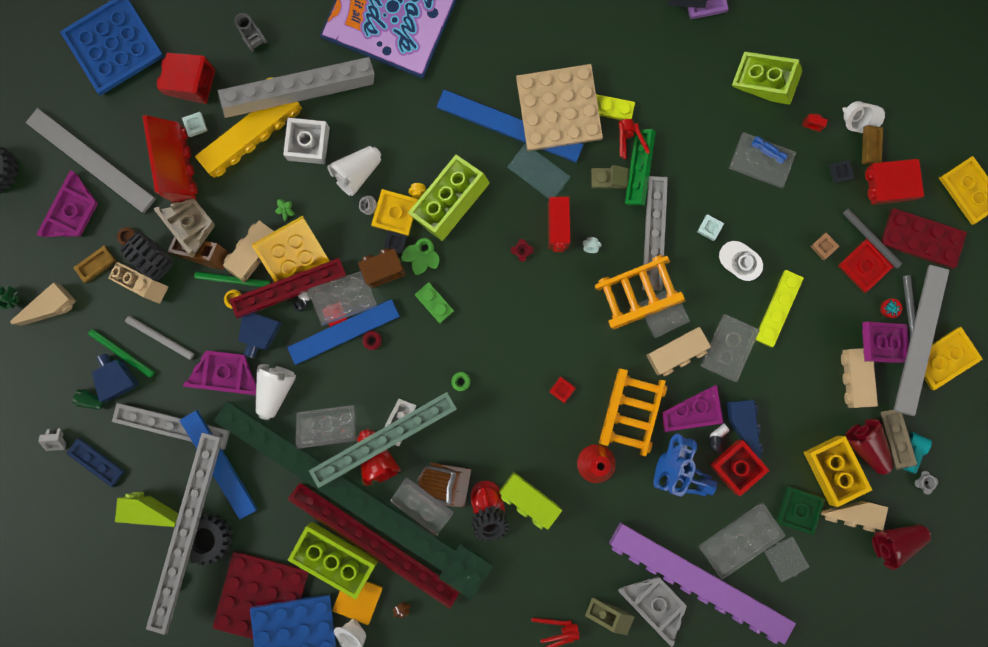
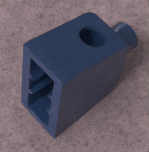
[238,313,282,358]
[92,353,140,402]

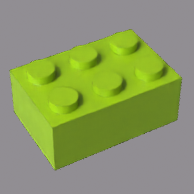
[500,472,562,530]

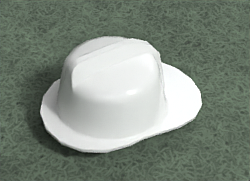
[842,101,885,133]
[719,241,763,281]
[334,619,366,647]

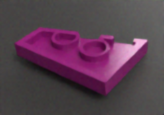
[661,385,723,432]

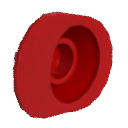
[471,481,505,525]

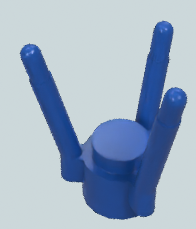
[667,468,717,496]

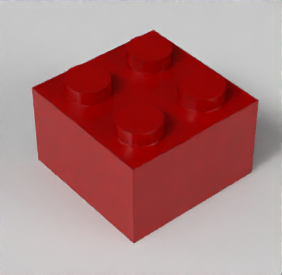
[709,440,770,496]

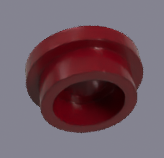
[362,331,382,350]

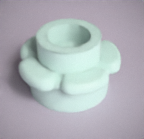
[583,237,601,253]

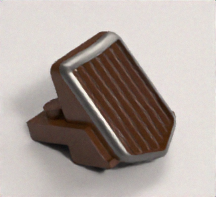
[417,462,471,508]

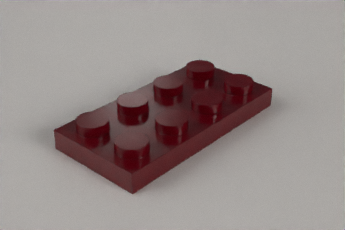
[881,208,967,269]

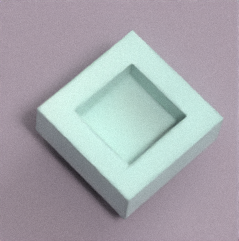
[182,112,208,137]
[697,214,724,241]

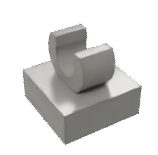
[38,428,67,451]

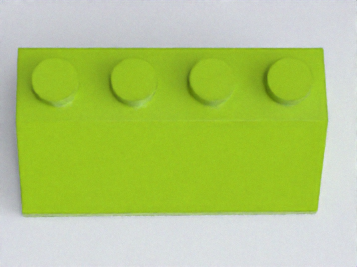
[408,155,490,241]
[288,522,378,600]

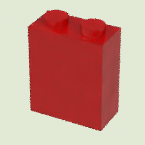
[865,159,924,205]
[548,197,570,252]

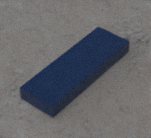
[66,438,126,488]

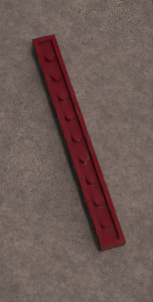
[288,483,461,609]

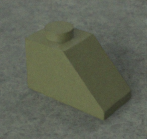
[585,598,634,635]

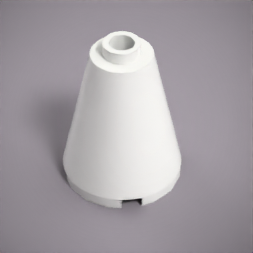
[328,146,381,196]
[256,364,296,420]

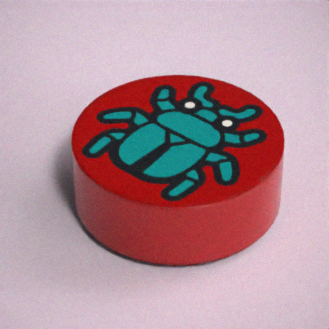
[880,299,902,318]

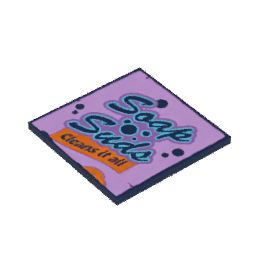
[320,0,457,79]

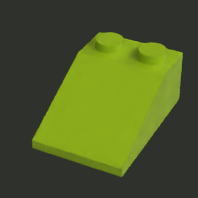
[732,52,802,105]
[115,492,179,527]

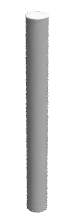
[125,316,194,360]

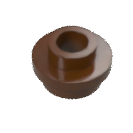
[393,601,411,619]

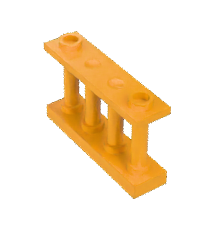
[595,255,686,329]
[599,369,667,456]

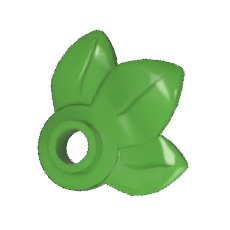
[401,238,439,275]

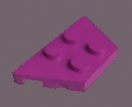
[36,170,98,237]
[183,351,256,395]

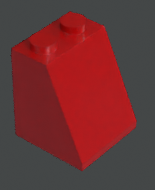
[157,53,216,104]

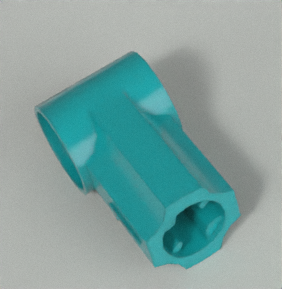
[903,432,932,474]

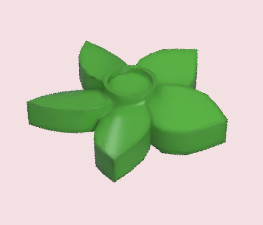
[275,199,295,221]

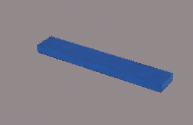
[287,299,400,365]
[179,410,258,519]

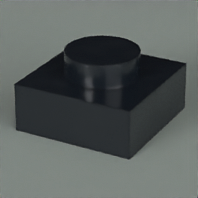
[829,160,854,184]
[383,230,408,254]

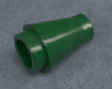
[72,389,104,410]

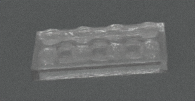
[698,503,785,580]

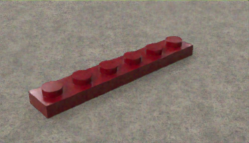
[229,258,346,319]

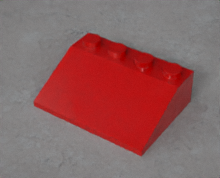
[142,115,197,203]

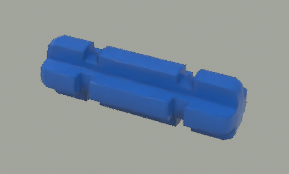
[751,136,788,164]

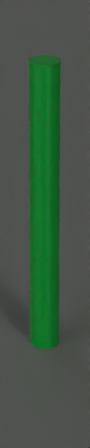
[194,271,271,287]
[88,329,155,378]

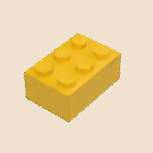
[803,436,872,507]

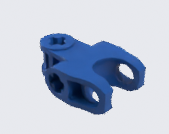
[653,434,697,497]

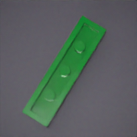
[625,129,656,206]

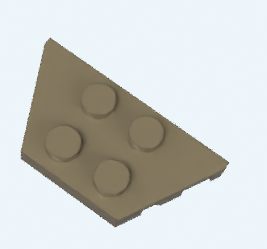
[154,199,215,258]

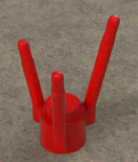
[619,119,650,159]
[531,618,579,647]

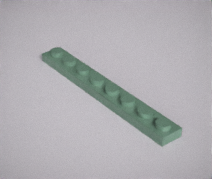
[309,392,457,488]

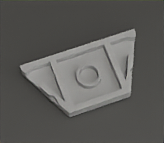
[618,576,687,647]

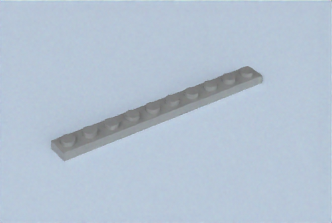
[146,433,223,635]

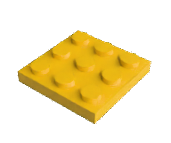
[251,216,330,282]

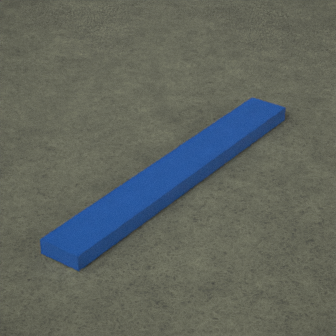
[437,90,583,163]

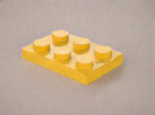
[939,156,988,225]
[924,327,983,390]

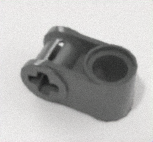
[235,13,268,52]

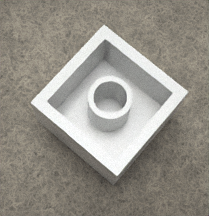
[283,118,330,164]

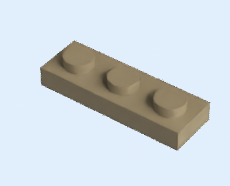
[880,410,917,470]

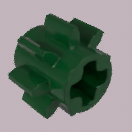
[0,286,21,309]

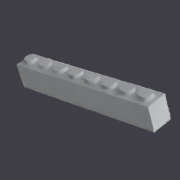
[218,57,375,118]

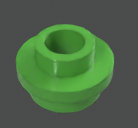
[451,372,471,391]

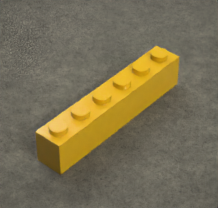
[195,102,302,178]

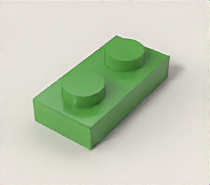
[415,283,454,323]

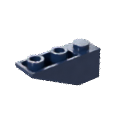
[726,400,763,459]

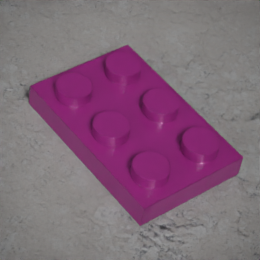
[862,322,909,363]

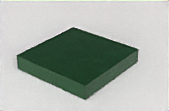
[775,486,826,536]

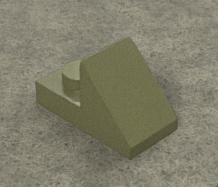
[591,165,629,189]

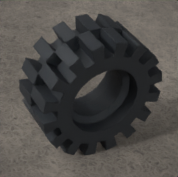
[472,506,509,542]

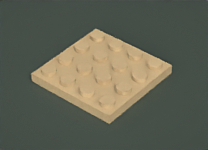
[516,64,603,151]

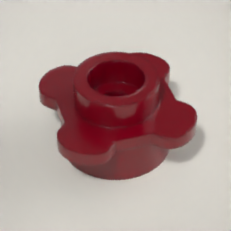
[511,239,534,262]

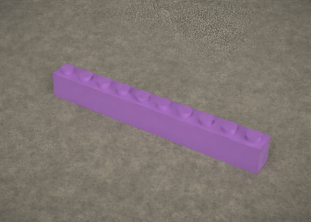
[609,522,796,644]

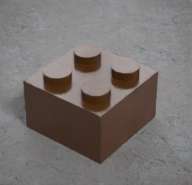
[358,248,406,289]

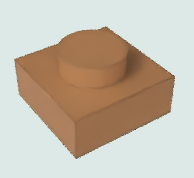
[810,233,839,260]

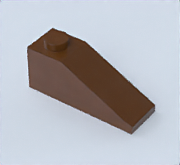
[168,237,230,270]

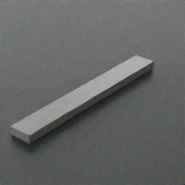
[25,108,156,213]
[893,265,949,416]

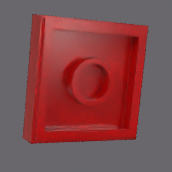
[838,239,894,293]

